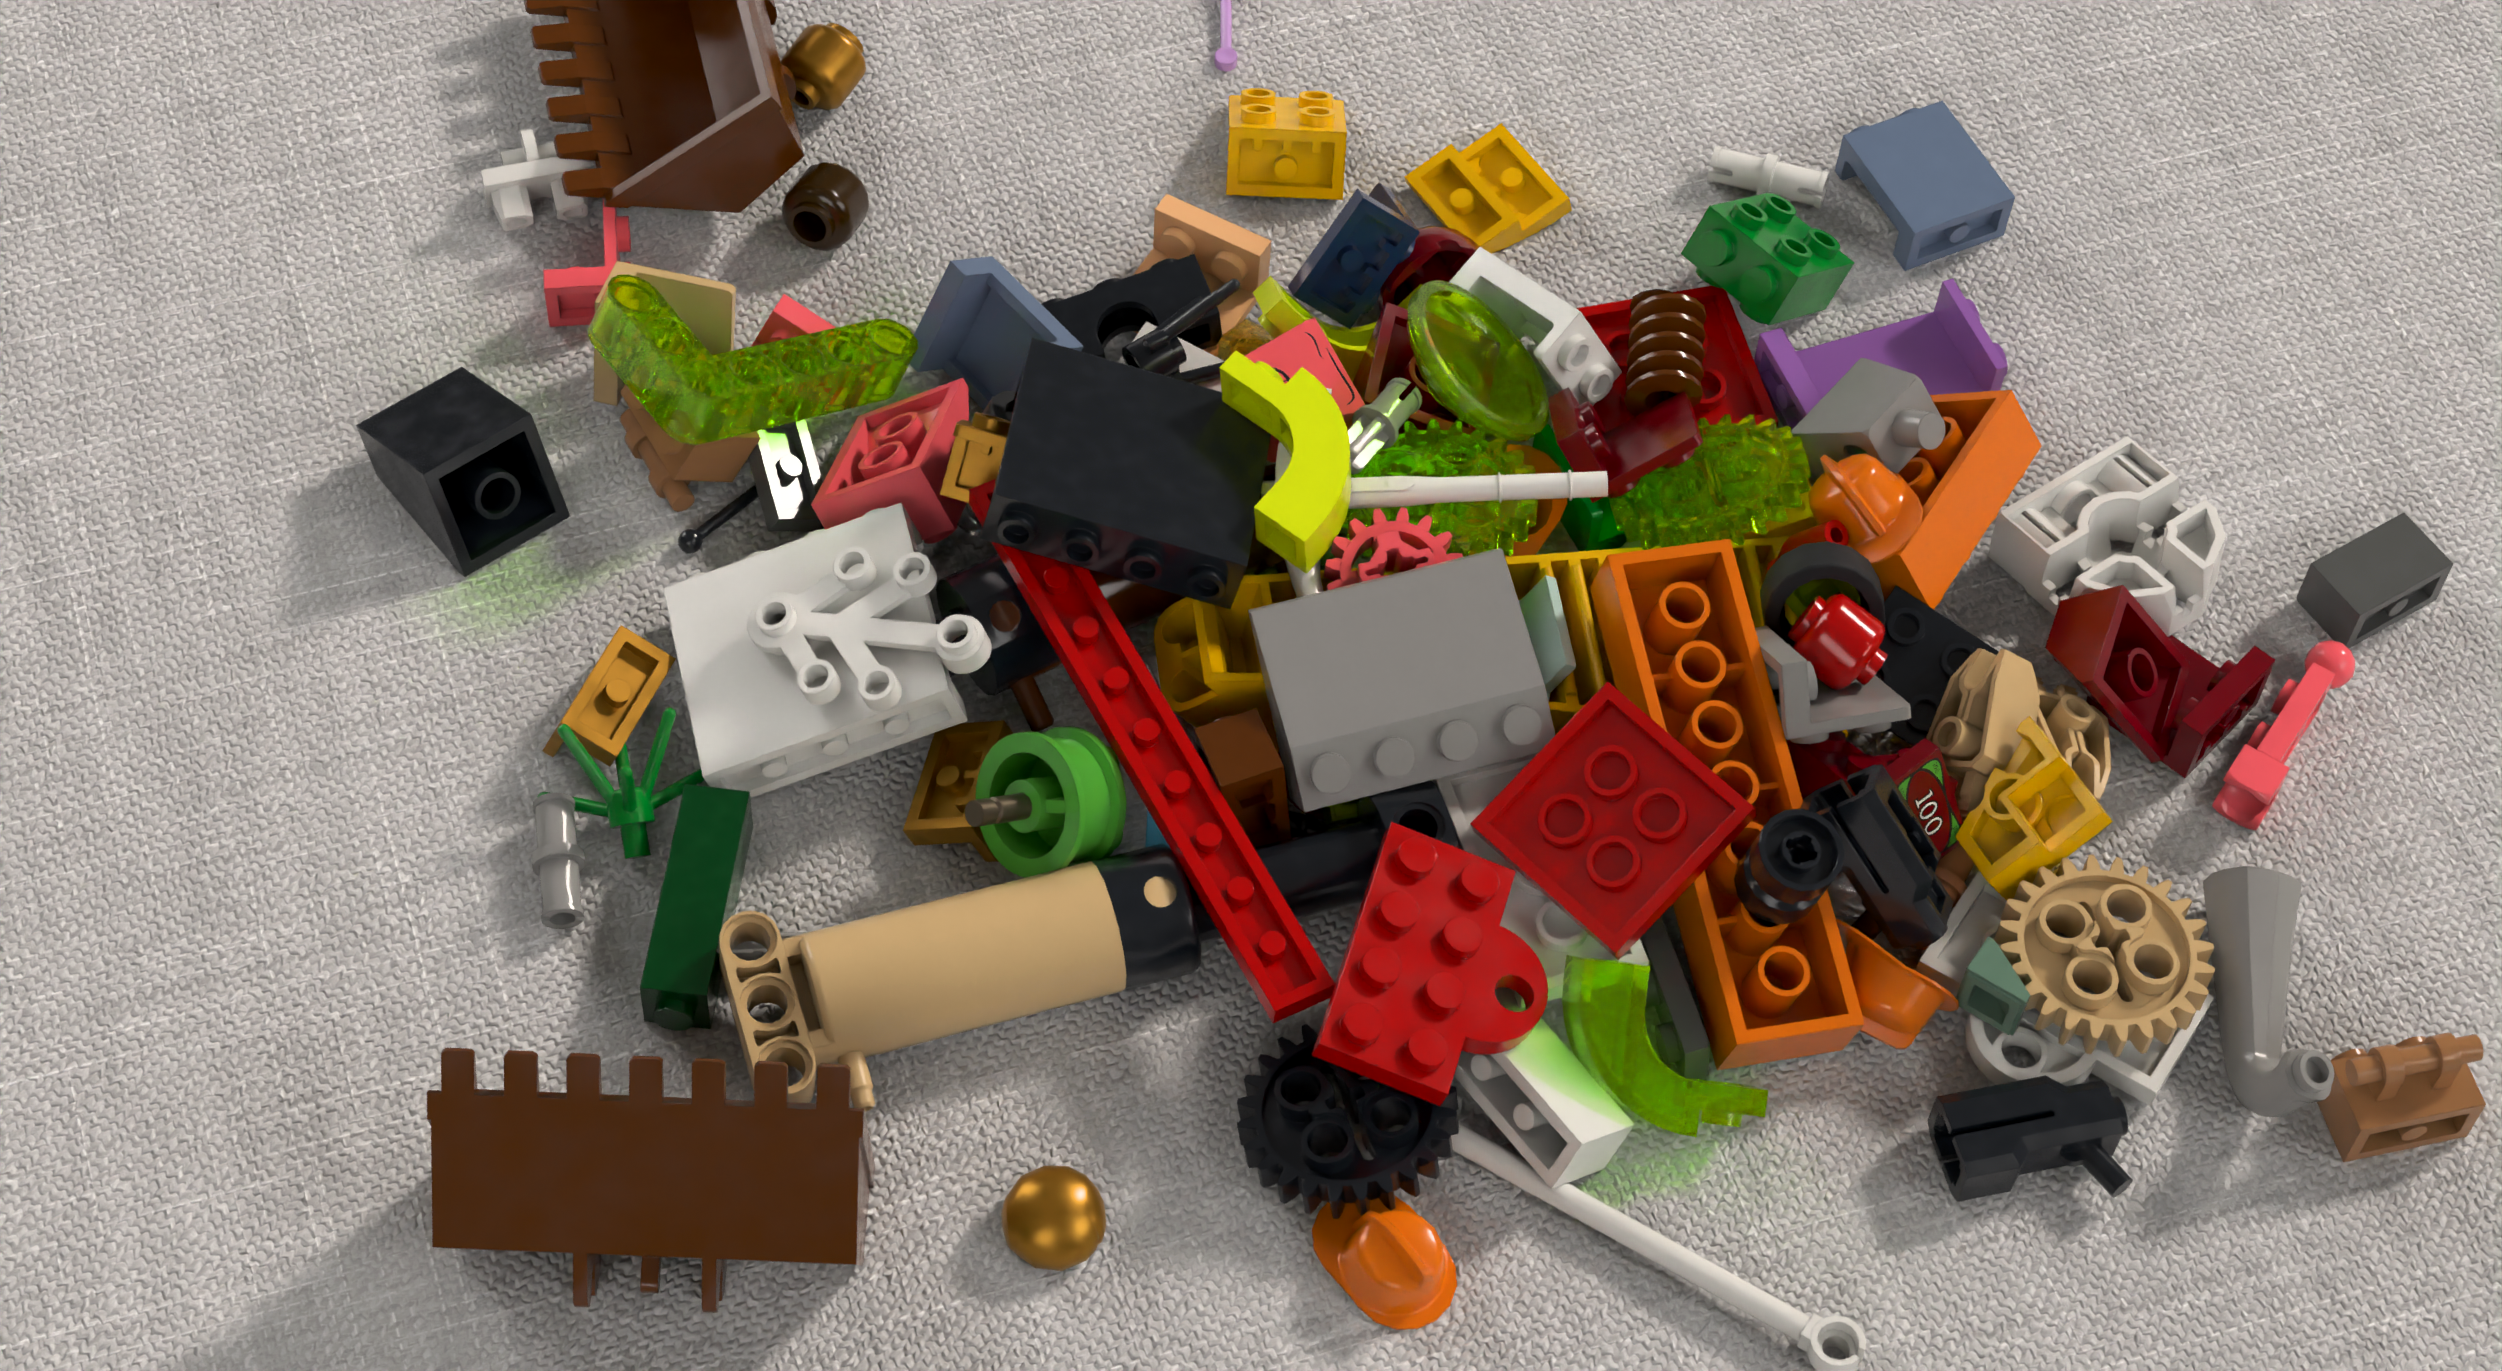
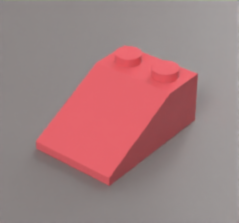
[811,378,969,544]

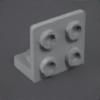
[1755,626,1911,744]

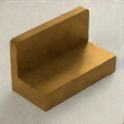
[542,625,676,767]

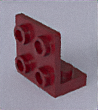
[1547,387,1703,503]
[2086,635,2275,778]

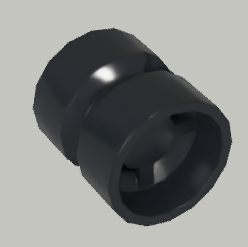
[1734,809,1845,924]

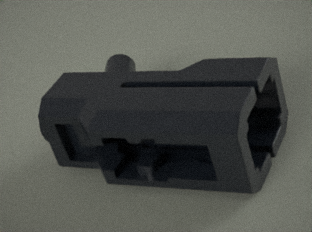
[1800,764,1954,949]
[1927,1075,2133,1202]

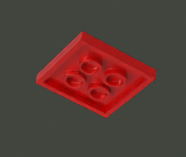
[1576,286,1779,449]
[1470,681,1757,960]

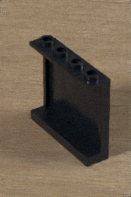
[980,337,1271,609]

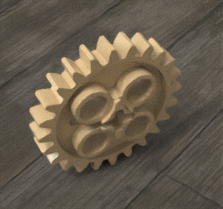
[1994,855,2215,1057]

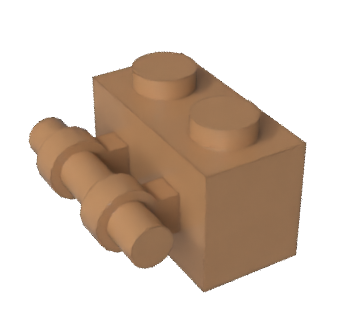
[620,348,761,512]
[2317,1033,2486,1163]

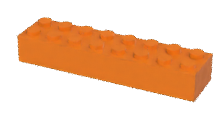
[1590,539,1865,1070]

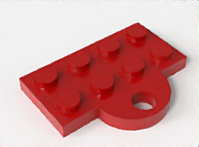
[1312,822,1548,1106]

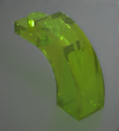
[1562,955,1768,1137]

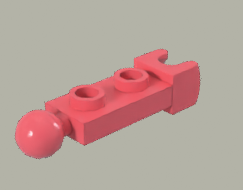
[2212,640,2355,830]

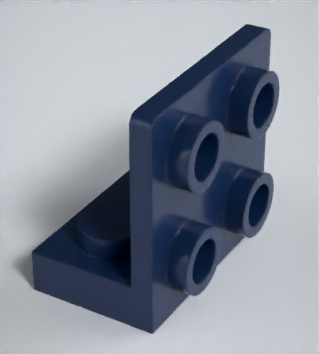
[1288,183,1420,329]

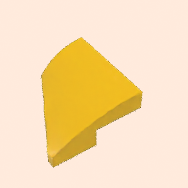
[1955,716,2113,901]

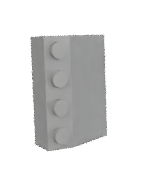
[1248,548,1555,812]

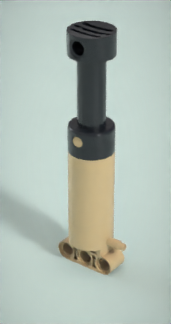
[719,780,1459,1112]

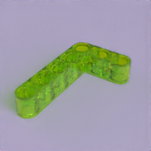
[588,275,918,445]

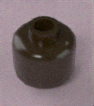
[782,162,869,251]

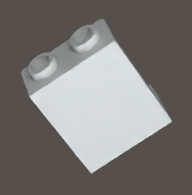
[1441,247,1622,406]

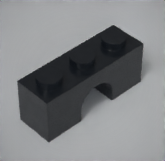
[1041,254,1223,359]

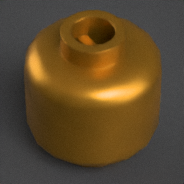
[781,23,866,110]

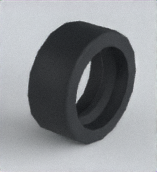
[1760,541,1886,647]

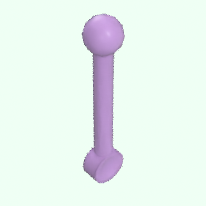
[1214,0,1237,72]

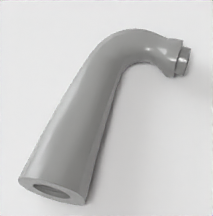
[2203,866,2334,1117]

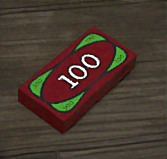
[1885,738,1963,860]

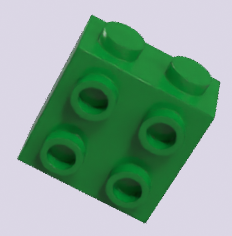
[1681,193,1854,326]

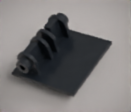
[1875,586,1999,746]

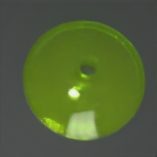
[1407,280,1549,441]

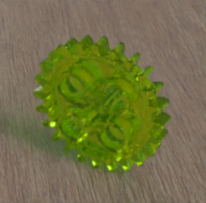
[1608,414,1811,550]
[1342,419,1538,557]

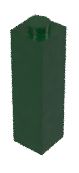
[640,784,753,1031]

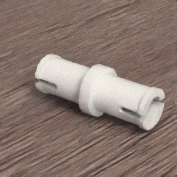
[1707,145,1830,208]

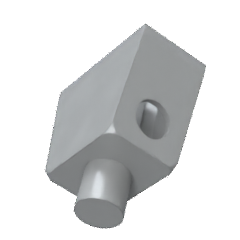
[1789,358,1945,480]

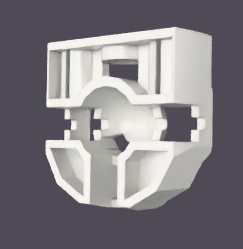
[1989,436,2226,637]

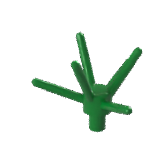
[537,707,705,859]

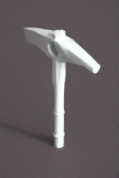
[1261,388,1608,598]

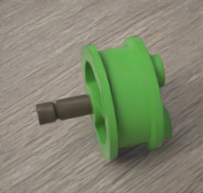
[965,726,1126,878]

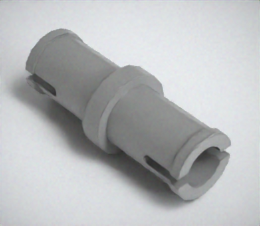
[531,793,585,929]

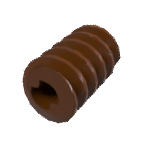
[1624,289,1707,417]

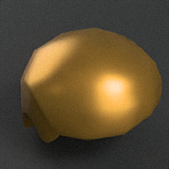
[1001,1166,1106,1271]

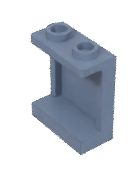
[1835,101,2015,271]
[903,256,1084,410]

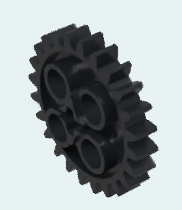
[1237,1024,1459,1219]

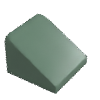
[1956,937,2031,1036]

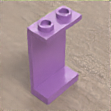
[1754,278,2008,461]

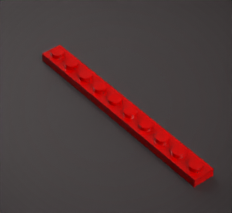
[969,479,1335,1023]

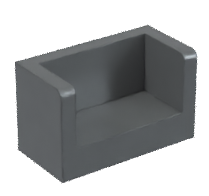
[2297,513,2453,648]

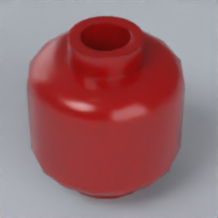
[1787,594,1888,690]

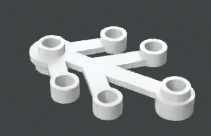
[747,546,992,711]

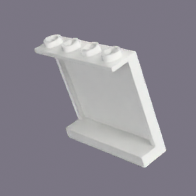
[663,503,968,798]

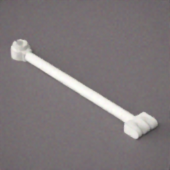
[1388,1096,1866,1371]

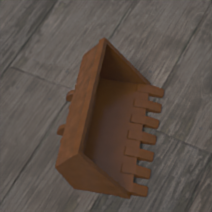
[524,0,805,213]
[427,1048,875,1313]

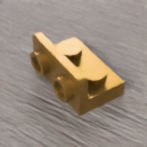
[903,720,1014,862]

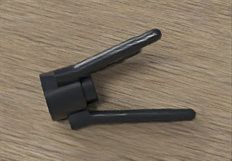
[1122,279,1240,384]

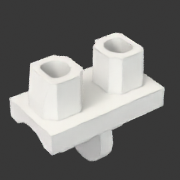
[481,128,591,231]

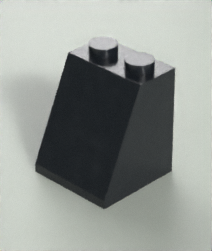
[356,367,570,577]

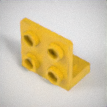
[1226,88,1347,200]

